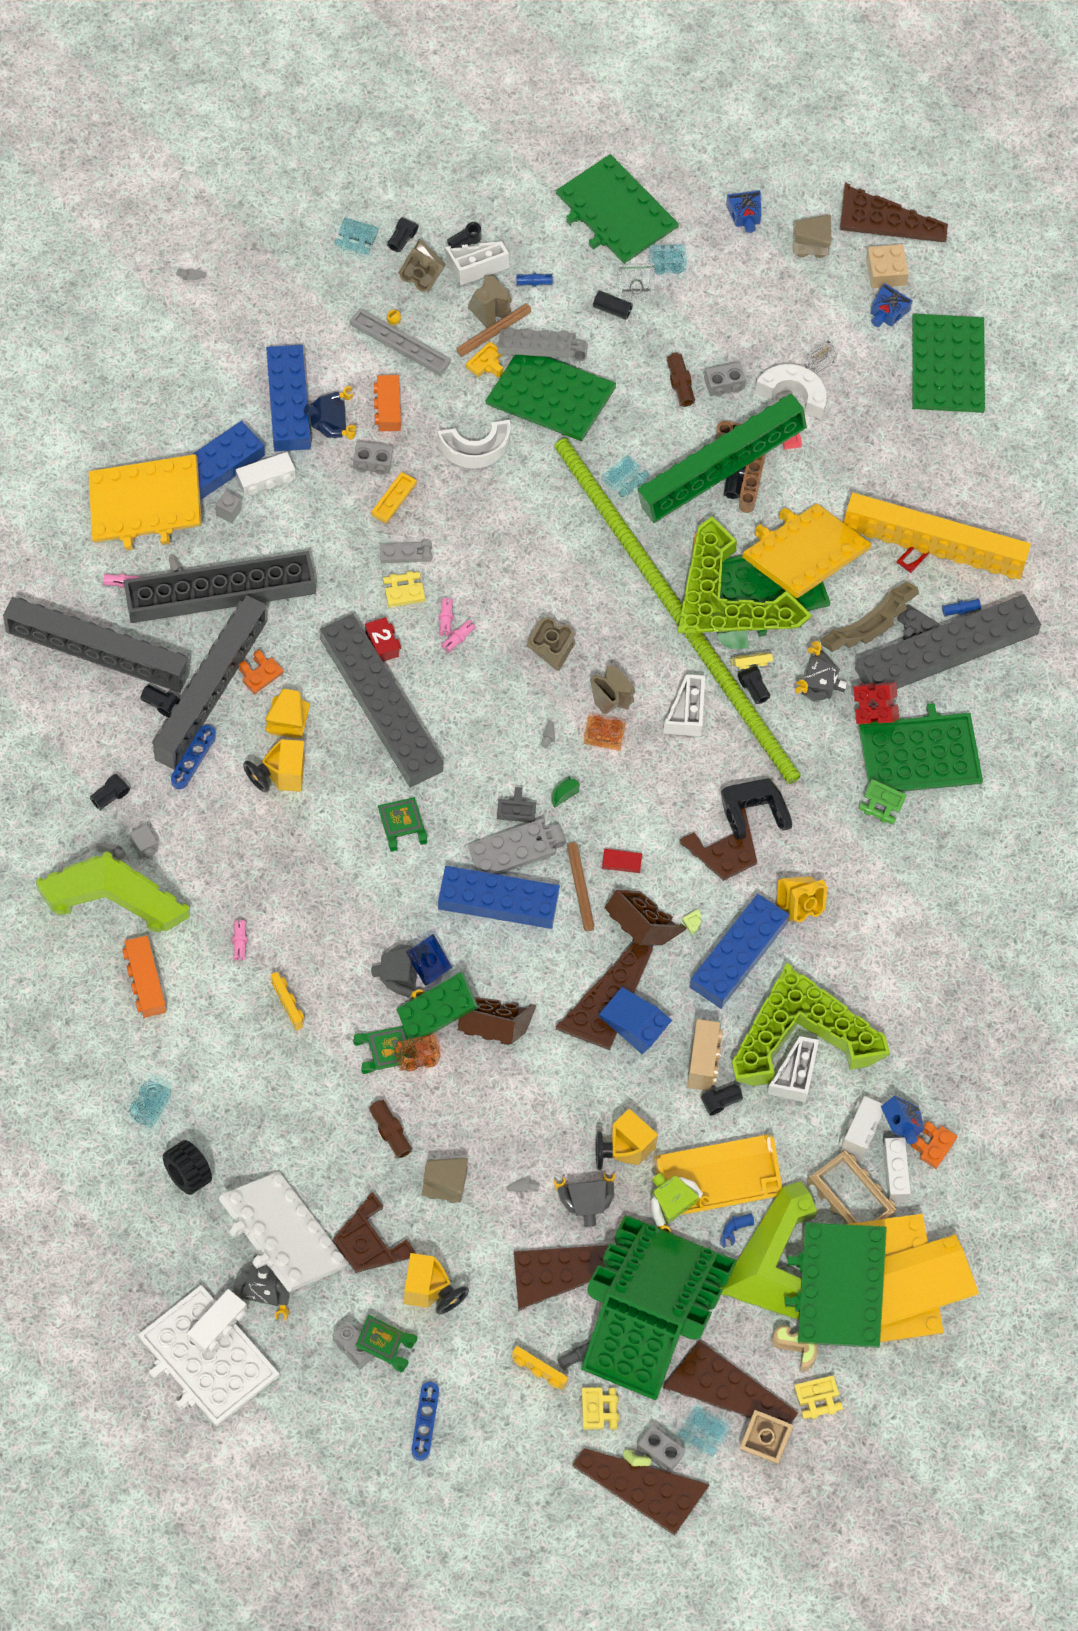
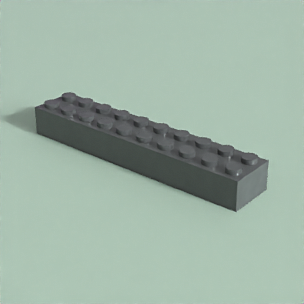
[123,551,316,623]
[855,594,1041,689]
[152,595,267,770]
[3,597,189,693]
[320,614,444,788]

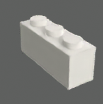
[235,452,296,496]
[883,1138,911,1202]
[187,1289,247,1355]

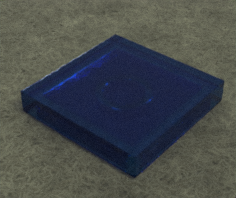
[406,934,452,986]

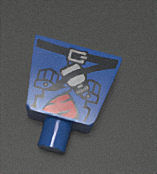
[726,190,761,233]
[871,283,913,327]
[881,1095,925,1144]

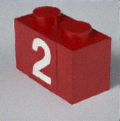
[365,617,401,662]

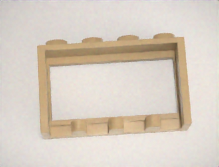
[807,1150,896,1224]

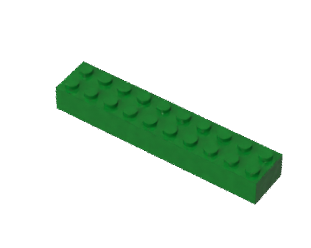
[637,393,807,523]

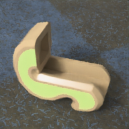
[772,1326,818,1372]

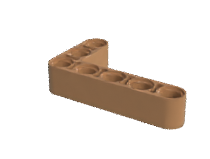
[716,421,766,513]

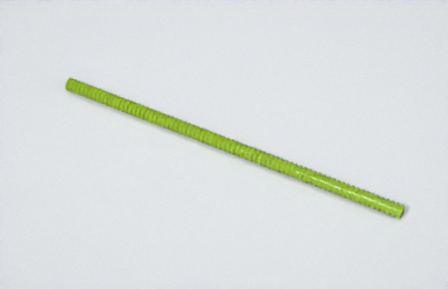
[554,438,801,784]

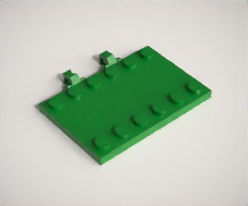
[556,154,679,264]
[720,555,831,637]
[858,703,983,792]
[785,1223,887,1348]

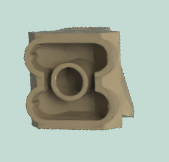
[793,215,831,258]
[398,239,446,292]
[468,276,512,328]
[526,617,576,671]
[590,666,636,714]
[422,1157,468,1203]

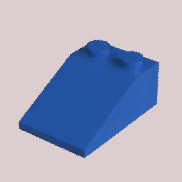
[598,987,672,1054]

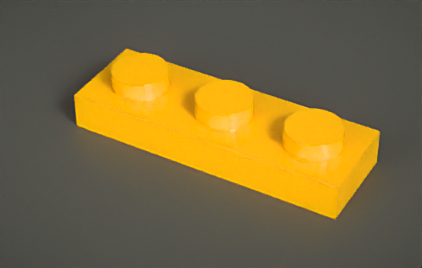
[371,472,417,524]
[270,972,305,1031]
[512,1346,568,1390]

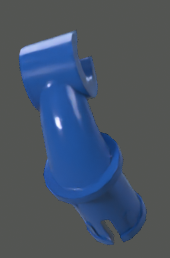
[720,1213,754,1248]

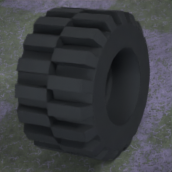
[163,1140,212,1195]

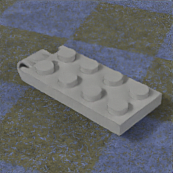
[498,328,588,362]
[468,819,566,874]

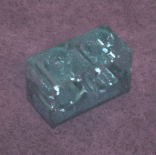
[649,244,687,274]
[129,1080,171,1129]

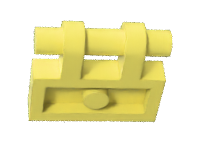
[383,571,425,608]
[730,652,773,669]
[794,1375,843,1419]
[582,1388,620,1430]

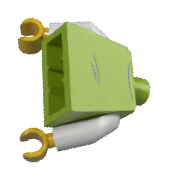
[651,1173,710,1233]

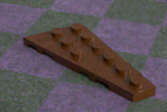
[840,182,948,243]
[555,942,653,1050]
[513,1245,609,1311]
[663,1341,798,1424]
[572,1448,710,1536]

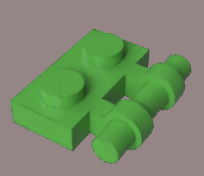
[858,779,907,825]

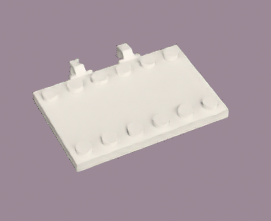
[219,1172,349,1292]
[138,1285,280,1427]

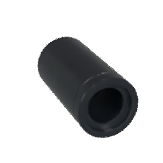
[593,290,633,320]

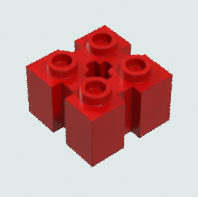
[853,682,900,724]

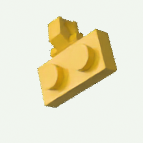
[465,342,504,378]

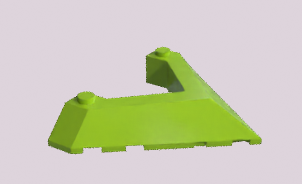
[677,516,812,634]
[36,851,190,932]
[732,963,890,1086]
[721,1181,817,1319]

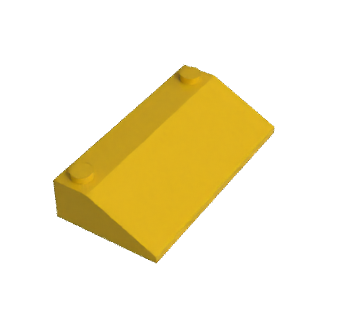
[653,1134,782,1215]
[881,1234,979,1326]

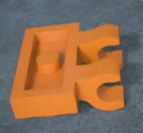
[238,650,284,695]
[911,1121,958,1169]

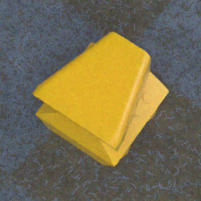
[265,689,310,739]
[776,876,828,923]

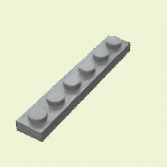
[350,308,451,376]

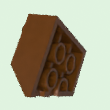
[605,890,687,945]
[458,997,536,1045]

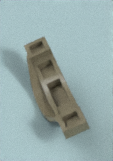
[820,582,920,652]

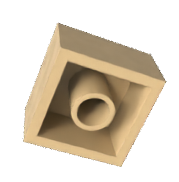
[866,244,909,288]
[740,1410,794,1466]

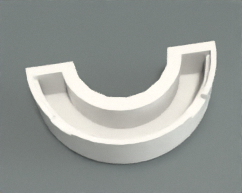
[755,364,826,420]
[437,420,510,468]

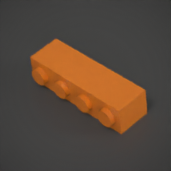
[122,936,166,1018]

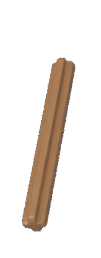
[456,303,531,357]
[567,842,595,932]

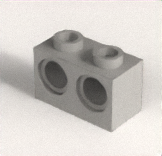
[704,362,746,396]
[353,441,393,475]
[332,1321,375,1370]
[637,1425,685,1473]

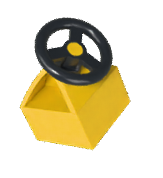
[243,739,305,793]
[595,1109,658,1170]
[404,1253,469,1315]

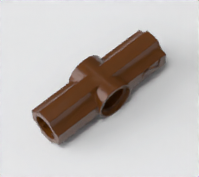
[666,352,695,407]
[369,1100,412,1159]

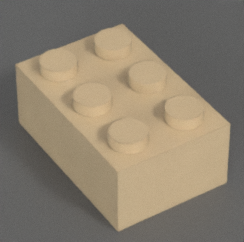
[687,1019,723,1091]

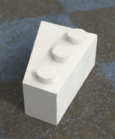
[445,241,510,286]
[663,674,705,736]
[767,1036,819,1103]
[839,1096,884,1162]

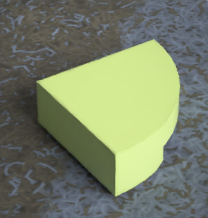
[682,909,701,935]
[623,1450,652,1466]

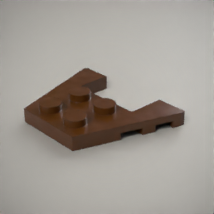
[679,808,757,881]
[333,1192,417,1273]

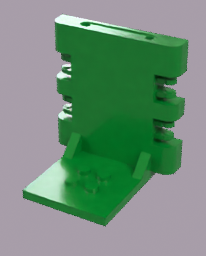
[581,1215,737,1401]

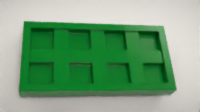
[396,972,478,1044]

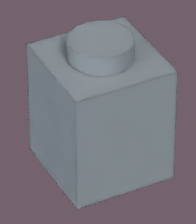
[216,491,242,523]
[130,825,158,859]

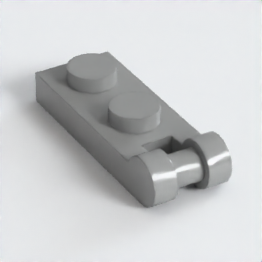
[380,541,433,563]

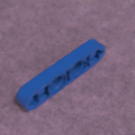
[171,725,216,789]
[412,1382,439,1461]

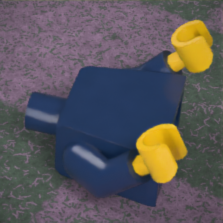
[304,386,356,440]

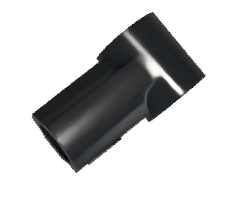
[387,217,419,253]
[447,222,481,249]
[724,466,746,499]
[738,666,771,705]
[140,685,180,718]
[90,774,130,811]
[700,1083,743,1116]

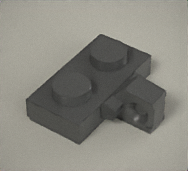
[897,604,939,640]
[497,787,537,823]

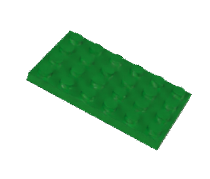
[912,313,985,413]
[485,355,616,442]

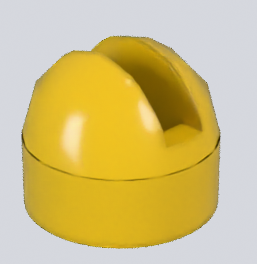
[387,309,401,325]

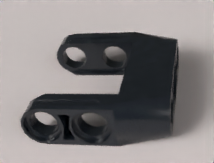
[721,779,792,840]

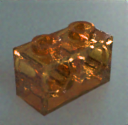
[583,716,626,751]
[394,1034,441,1071]

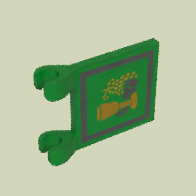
[378,797,427,852]
[353,1026,414,1074]
[356,1314,418,1373]

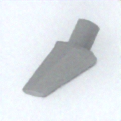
[176,268,207,280]
[169,554,183,572]
[540,720,555,748]
[96,843,126,859]
[507,1178,540,1192]

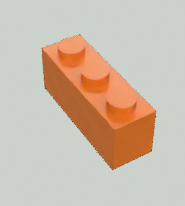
[373,375,401,432]

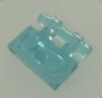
[334,217,378,255]
[601,455,649,498]
[678,1406,731,1456]

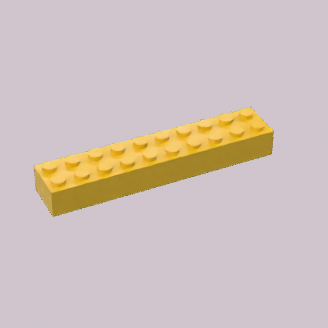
[844,492,1031,580]

